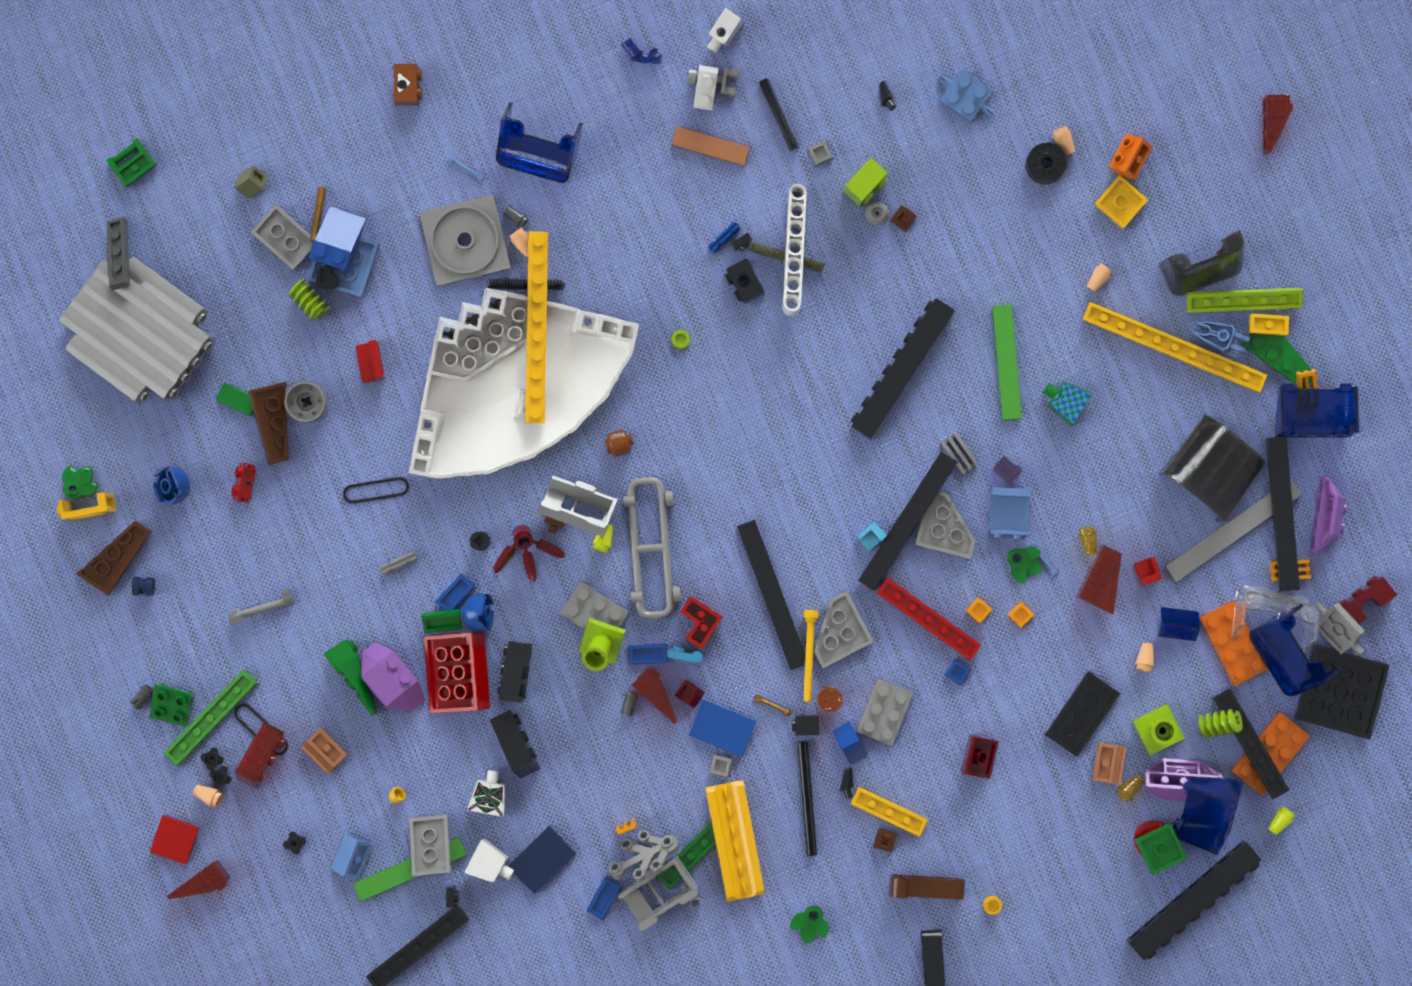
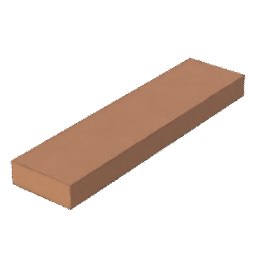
[671,126,750,166]

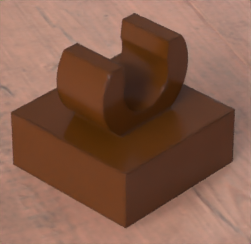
[890,205,917,232]
[545,516,565,533]
[873,828,897,853]

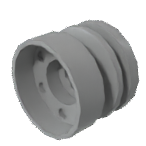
[284,382,329,422]

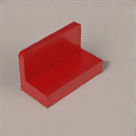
[356,340,385,383]

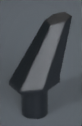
[879,81,896,111]
[840,767,854,799]

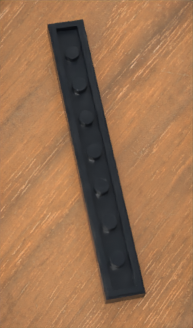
[1266,436,1300,591]
[858,451,958,591]
[737,520,805,670]

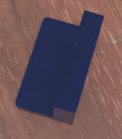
[1158,607,1200,641]

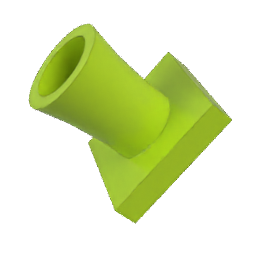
[578,618,626,671]
[1132,704,1185,756]

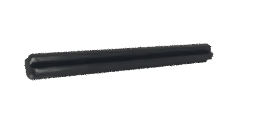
[797,741,817,856]

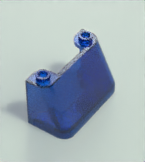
[1275,383,1359,438]
[1173,776,1243,856]

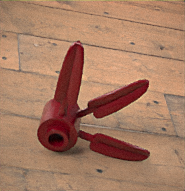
[493,525,565,582]

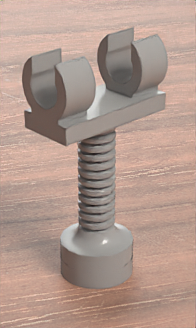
[687,67,739,97]

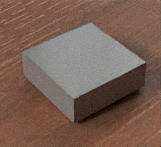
[808,141,833,166]
[709,754,732,778]

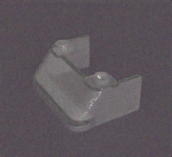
[1231,584,1319,654]

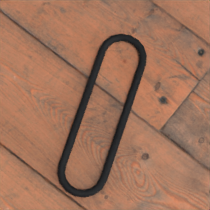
[343,477,409,503]
[234,704,288,755]

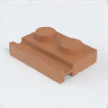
[300,727,348,774]
[1092,742,1127,785]

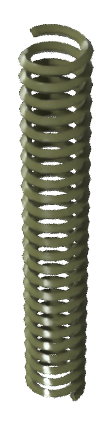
[750,242,825,273]

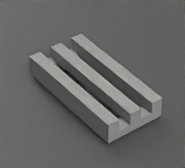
[940,432,978,474]

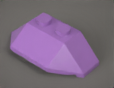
[1309,476,1347,553]
[361,642,425,713]
[1145,758,1224,802]

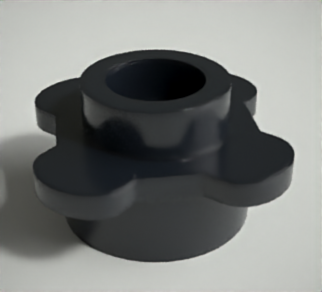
[201,747,224,770]
[209,766,232,788]
[283,832,306,855]

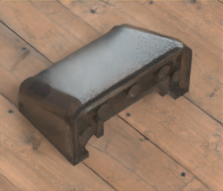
[1159,230,1244,296]

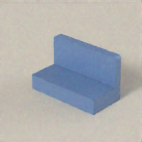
[331,834,372,880]

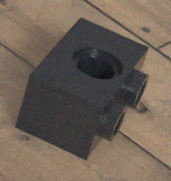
[725,258,765,304]

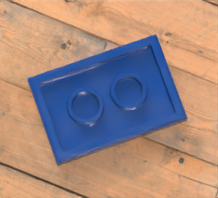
[689,700,756,757]

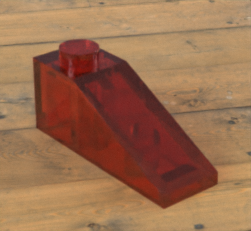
[1263,95,1293,155]
[632,667,677,724]
[167,860,231,899]

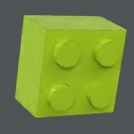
[843,158,888,207]

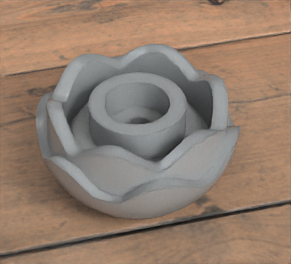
[865,202,889,225]

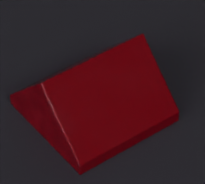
[961,734,999,779]

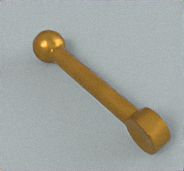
[754,695,791,716]

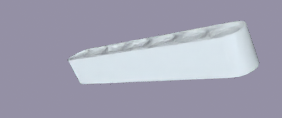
[782,184,807,316]

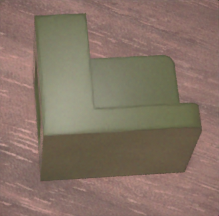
[234,165,267,199]

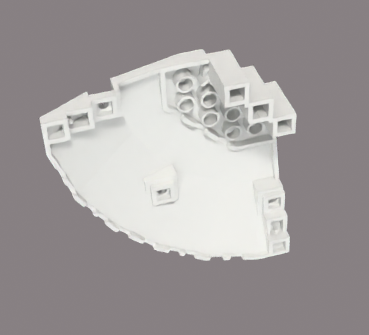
[409,287,639,479]

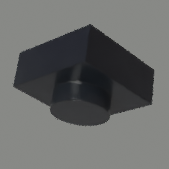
[731,232,752,252]
[446,886,459,907]

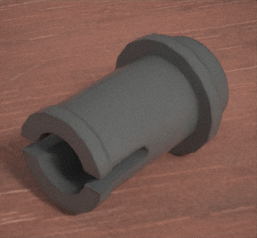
[503,205,528,228]
[130,684,154,710]
[621,691,639,716]

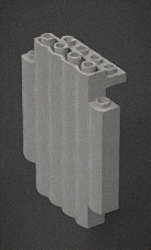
[59,257,215,404]

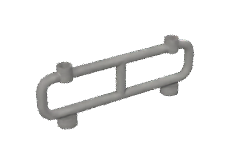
[623,477,682,619]

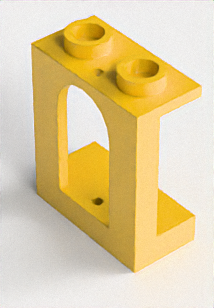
[57,492,117,521]

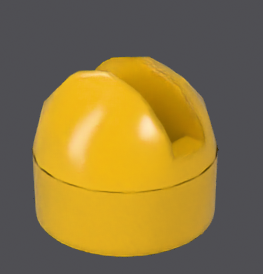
[388,787,406,804]

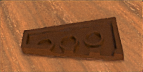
[248,382,289,465]
[76,521,152,595]

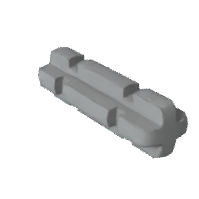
[380,552,417,575]

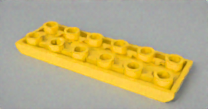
[705,780,764,902]

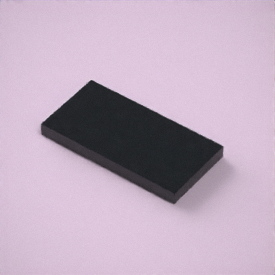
[1044,671,1120,757]

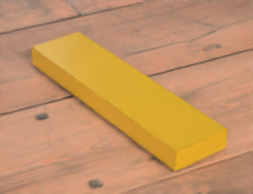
[850,786,928,837]

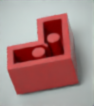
[680,596,723,649]

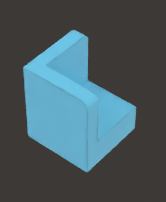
[856,522,887,551]

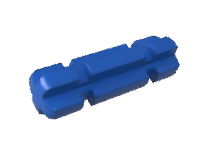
[708,222,740,253]

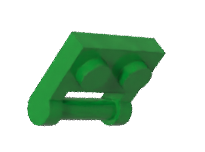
[106,138,157,188]

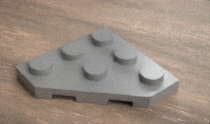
[914,492,976,559]
[814,591,874,668]

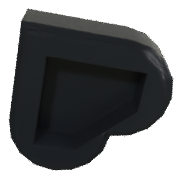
[315,265,339,289]

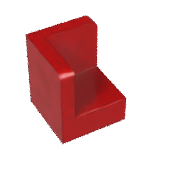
[1134,557,1162,585]

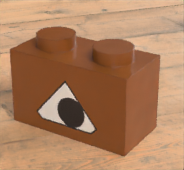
[394,64,422,106]

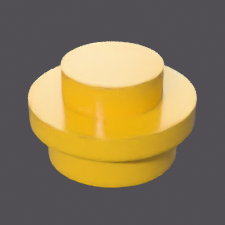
[983,896,1002,915]

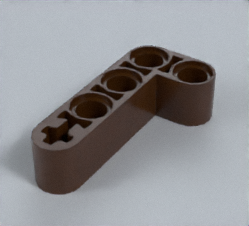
[889,874,965,900]

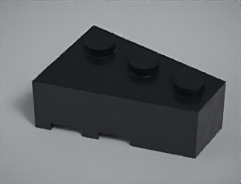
[498,641,533,703]
[490,710,541,779]

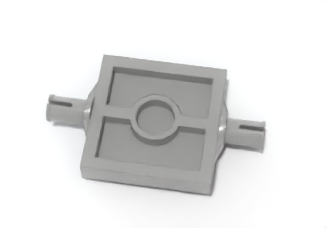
[1313,602,1365,656]

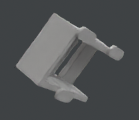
[538,476,618,538]
[618,855,698,931]

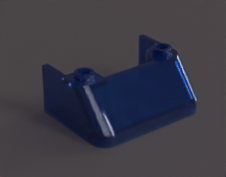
[495,102,583,183]
[1249,603,1343,697]

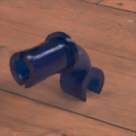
[622,38,662,64]

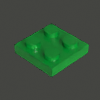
[1134,823,1187,875]

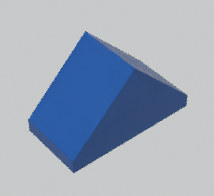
[832,722,867,765]

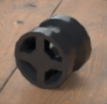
[470,532,490,551]

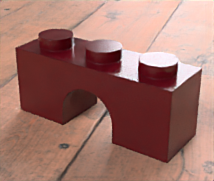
[1339,576,1397,625]

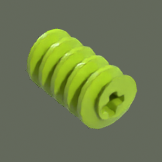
[288,278,330,321]
[1198,709,1243,738]

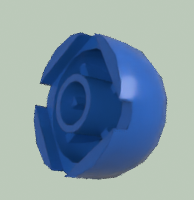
[153,466,190,505]
[460,594,494,632]

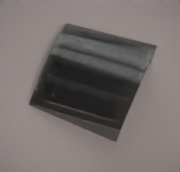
[1158,415,1266,522]

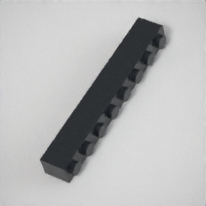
[850,298,955,440]
[1126,840,1262,960]

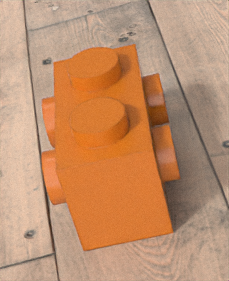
[1108,134,1153,180]

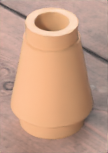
[1052,126,1076,155]
[509,228,528,257]
[1086,263,1113,292]
[1135,643,1154,672]
[193,784,223,808]

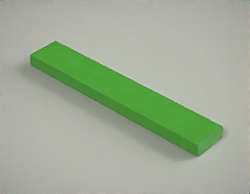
[992,304,1022,420]
[163,669,258,766]
[353,837,467,901]

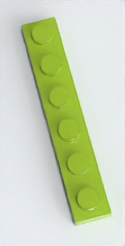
[1186,287,1303,313]

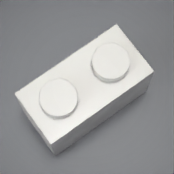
[693,65,718,110]

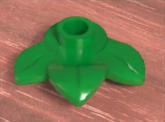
[62,466,98,500]
[1007,546,1042,584]
[790,905,829,943]

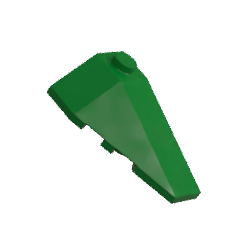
[324,639,377,715]

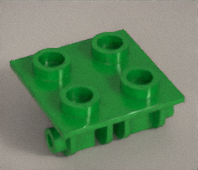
[149,684,195,727]

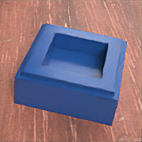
[944,659,971,686]

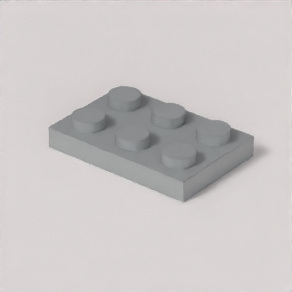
[250,204,313,271]
[560,581,629,629]
[856,678,913,746]
[409,815,452,877]

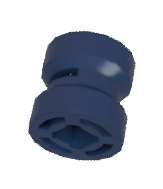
[132,577,155,596]

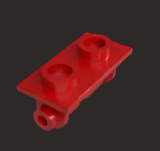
[231,463,256,503]

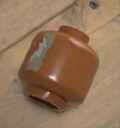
[605,429,634,457]

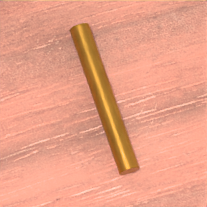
[310,186,326,242]

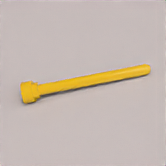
[803,610,819,703]

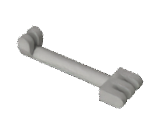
[228,588,293,624]

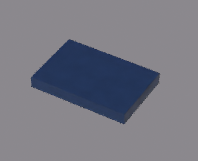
[508,825,576,894]

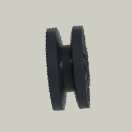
[1025,143,1067,185]

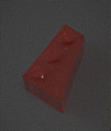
[1076,545,1122,615]
[235,722,286,789]

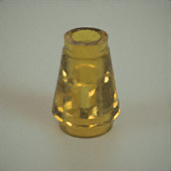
[1078,526,1097,556]
[1116,774,1144,802]

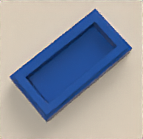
[435,573,475,611]
[628,644,668,665]
[586,876,622,920]

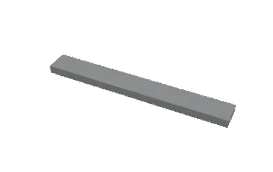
[1164,479,1302,582]

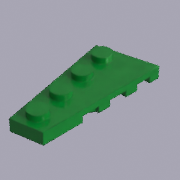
[1242,334,1312,391]

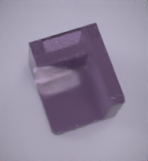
[991,457,1023,485]

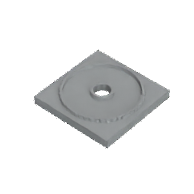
[419,194,511,287]

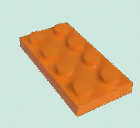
[1198,600,1269,686]
[1231,711,1310,796]

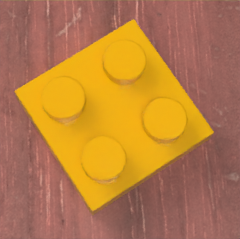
[1093,175,1148,229]

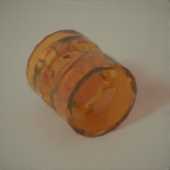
[816,686,843,712]

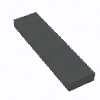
[107,217,130,291]

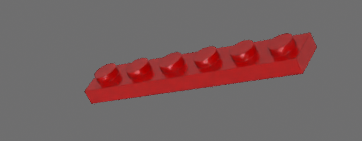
[876,577,981,660]

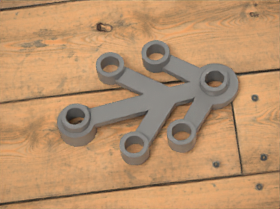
[609,830,678,882]

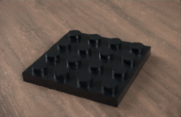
[1294,644,1390,739]

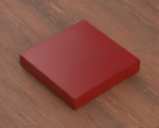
[150,815,200,865]

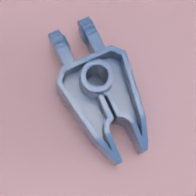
[1194,321,1250,354]

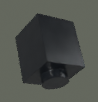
[791,715,819,736]

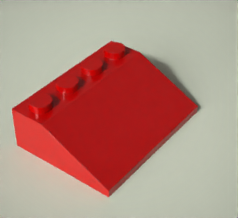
[424,632,490,713]

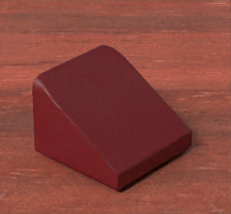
[675,679,705,708]

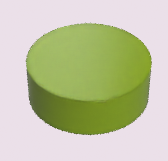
[671,330,690,350]

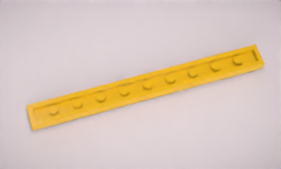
[525,231,548,424]
[1082,302,1267,393]

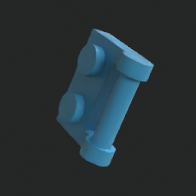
[667,646,703,663]

